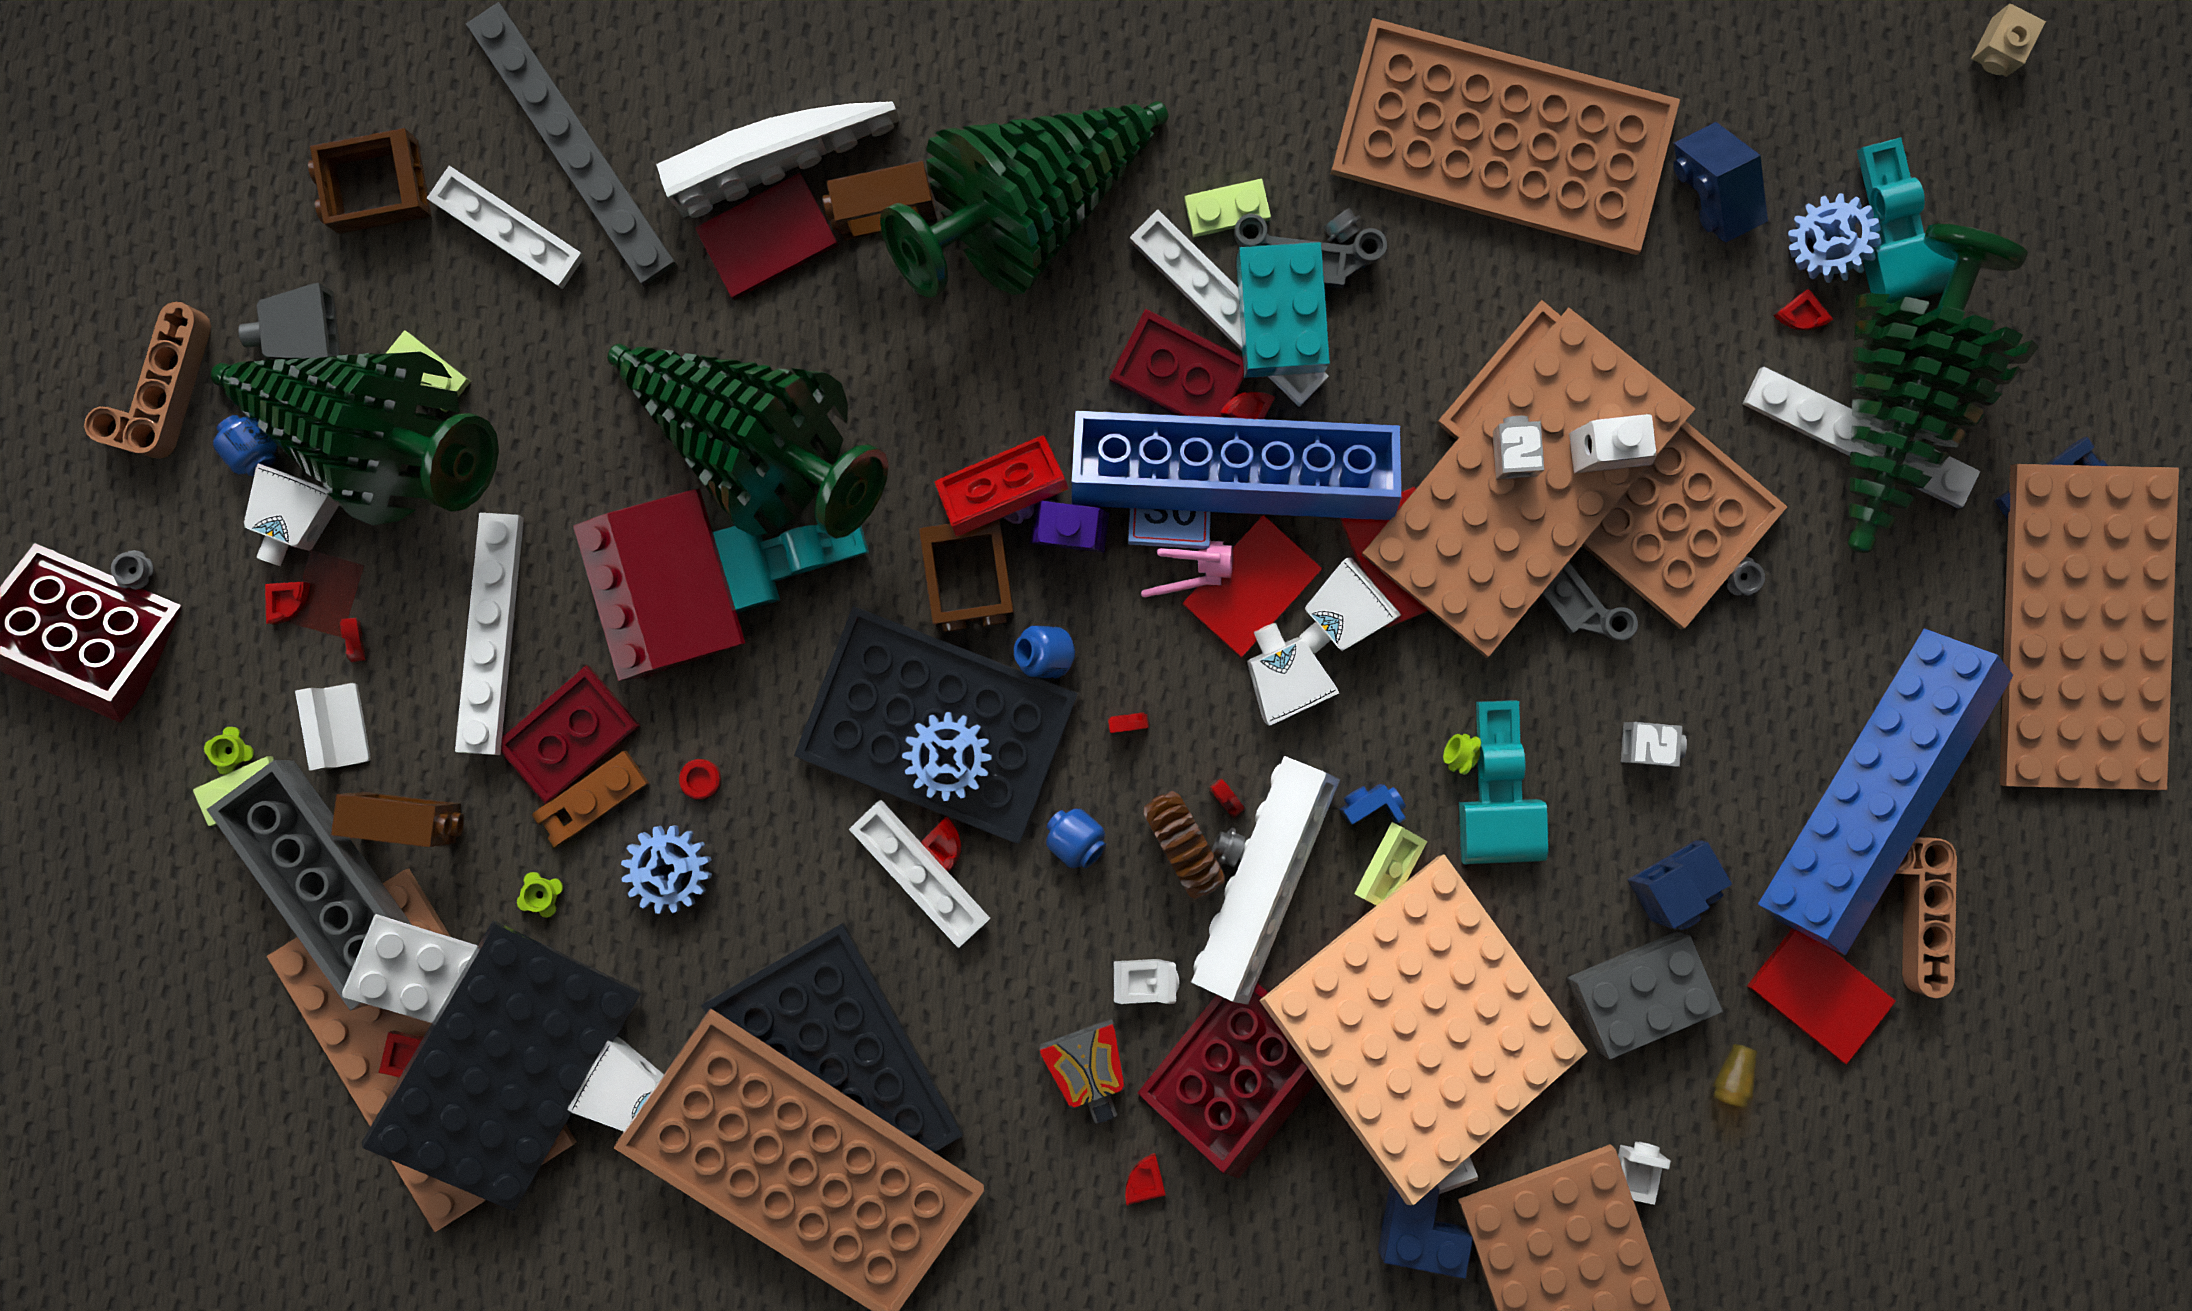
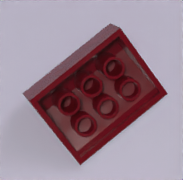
[573,489,745,681]
[0,543,182,723]
[1137,982,1317,1179]

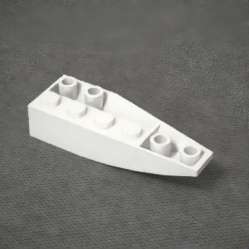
[656,102,900,218]

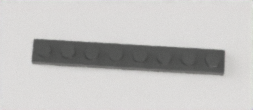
[466,2,677,286]

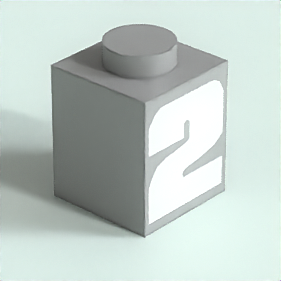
[1493,416,1544,480]
[1621,722,1687,767]

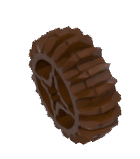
[1143,791,1224,899]

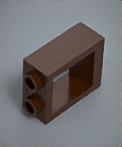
[308,128,432,234]
[823,161,938,241]
[919,519,1015,632]
[331,792,465,847]

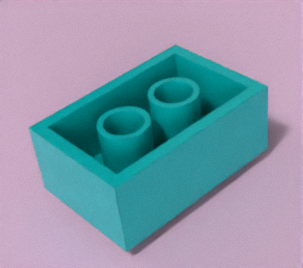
[1236,242,1330,378]

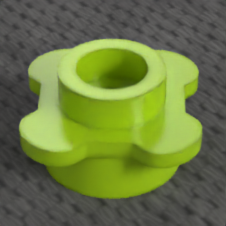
[204,727,253,775]
[1443,734,1481,775]
[517,872,563,917]

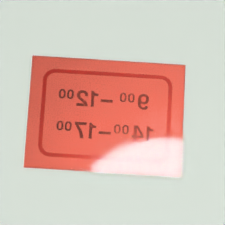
[289,550,364,638]

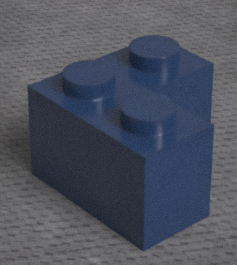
[1673,122,1768,243]
[1627,840,1732,930]
[1378,1182,1473,1279]

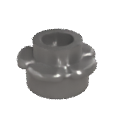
[1323,208,1361,244]
[111,550,154,590]
[1726,557,1765,596]
[1212,828,1245,867]

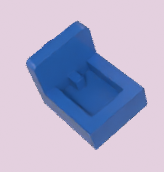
[1339,784,1406,824]

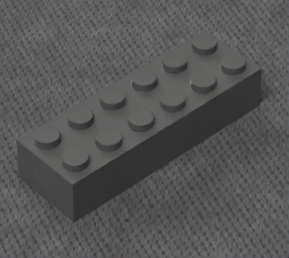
[206,760,412,1011]

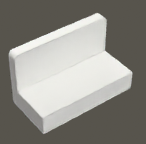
[295,683,371,771]

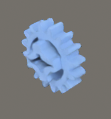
[1788,194,1881,283]
[902,712,992,801]
[621,825,712,914]

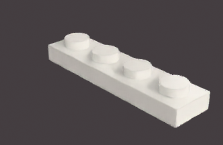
[427,166,585,289]
[849,800,990,948]

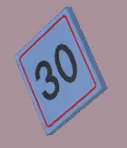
[1128,508,1210,549]

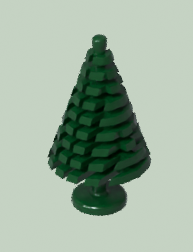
[880,101,1169,298]
[1848,223,2039,553]
[607,344,889,539]
[211,351,499,526]

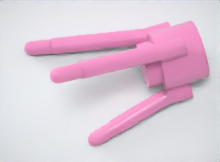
[1141,541,1233,598]

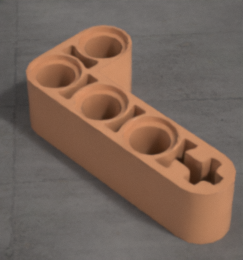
[84,302,211,459]
[1895,837,1957,998]

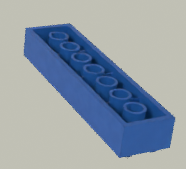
[1072,411,1401,520]
[1758,628,2014,955]

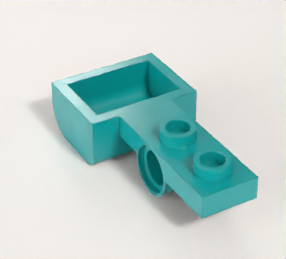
[1857,137,1955,304]
[713,525,869,613]
[1459,700,1548,864]

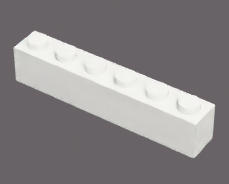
[1191,756,1340,1004]

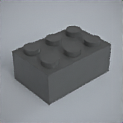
[1567,931,1723,1059]

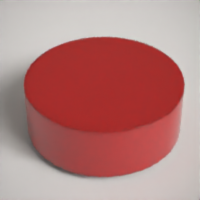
[679,759,721,799]

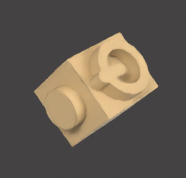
[1971,4,2046,77]

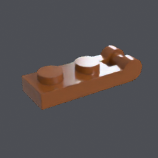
[531,751,649,848]

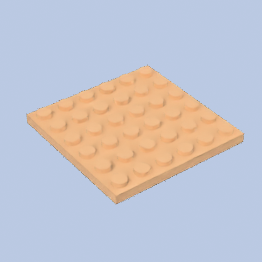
[1259,854,1588,1205]

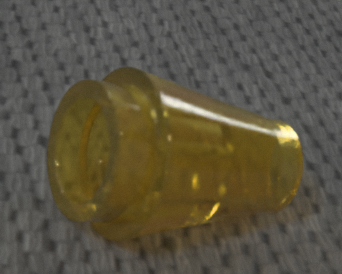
[1712,1044,1757,1108]

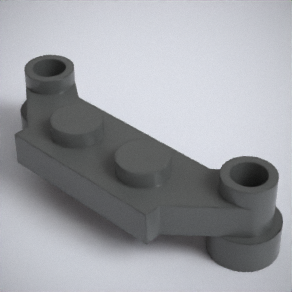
[1234,214,1387,288]
[1540,562,1638,640]

